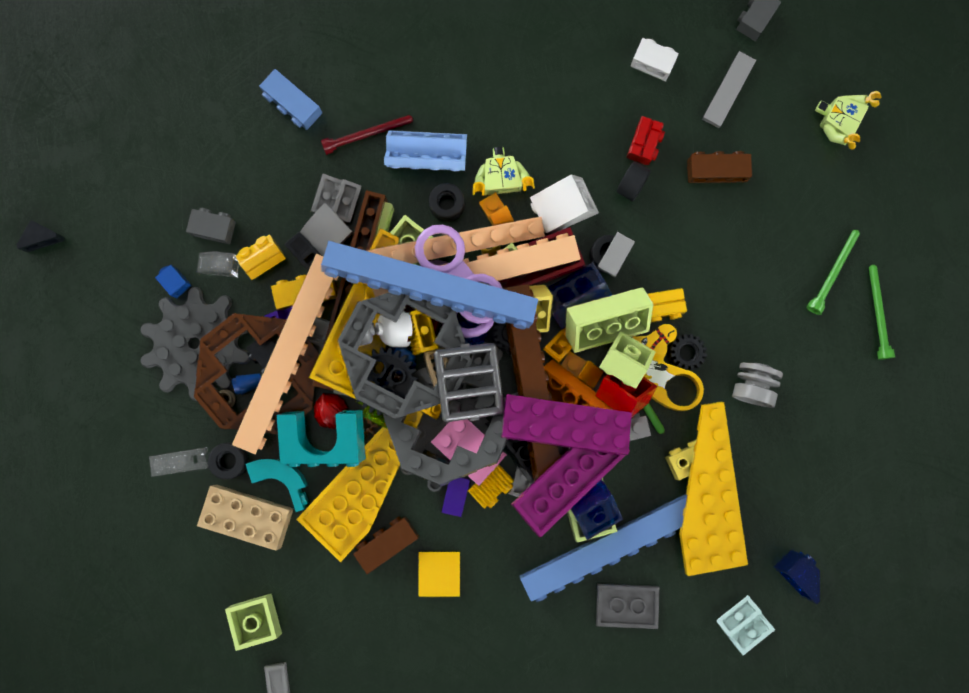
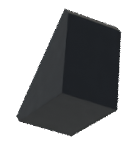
[17,220,65,252]

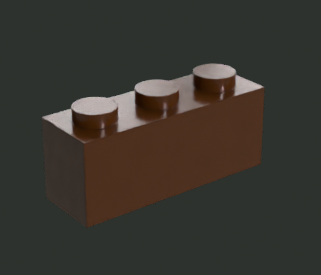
[687,151,752,183]
[353,516,420,574]

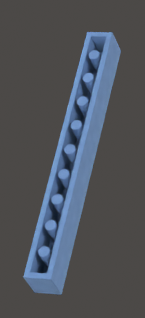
[321,241,538,329]
[520,494,687,602]

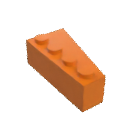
[544,359,614,410]

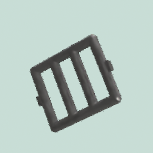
[434,343,504,422]

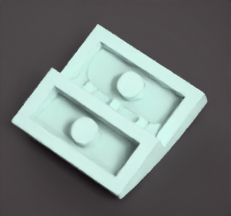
[716,595,775,656]

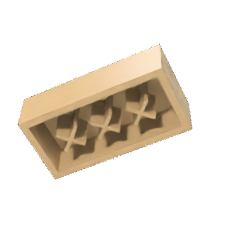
[197,485,294,551]

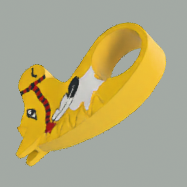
[633,324,704,411]

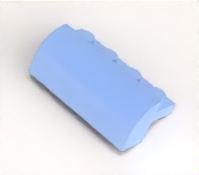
[384,130,467,171]

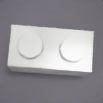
[631,38,679,81]

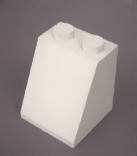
[530,174,599,234]

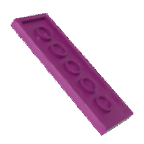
[501,394,632,456]
[511,448,630,537]

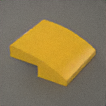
[419,552,460,597]

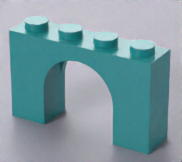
[277,410,366,467]

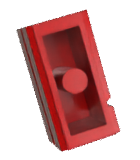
[626,116,665,165]

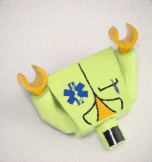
[815,91,882,149]
[473,147,535,196]

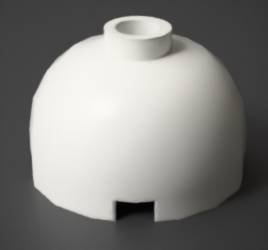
[375,307,412,348]

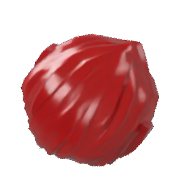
[314,393,348,430]

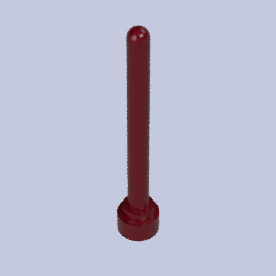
[321,115,413,155]

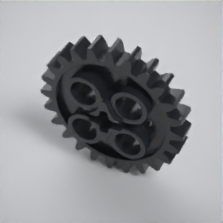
[352,348,419,416]

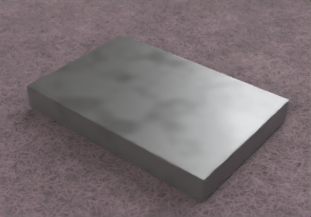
[596,583,659,629]

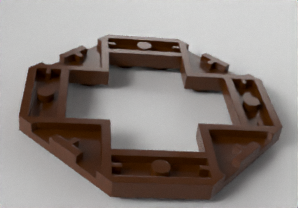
[194,313,319,434]

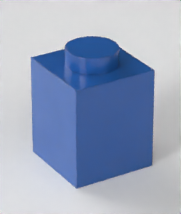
[155,265,192,299]

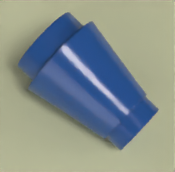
[231,373,261,395]

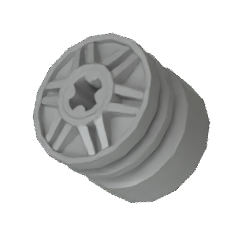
[732,363,783,408]

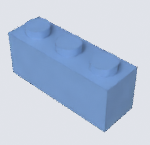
[259,69,322,130]

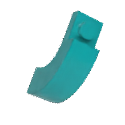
[246,459,309,512]

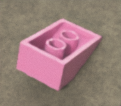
[431,419,507,486]

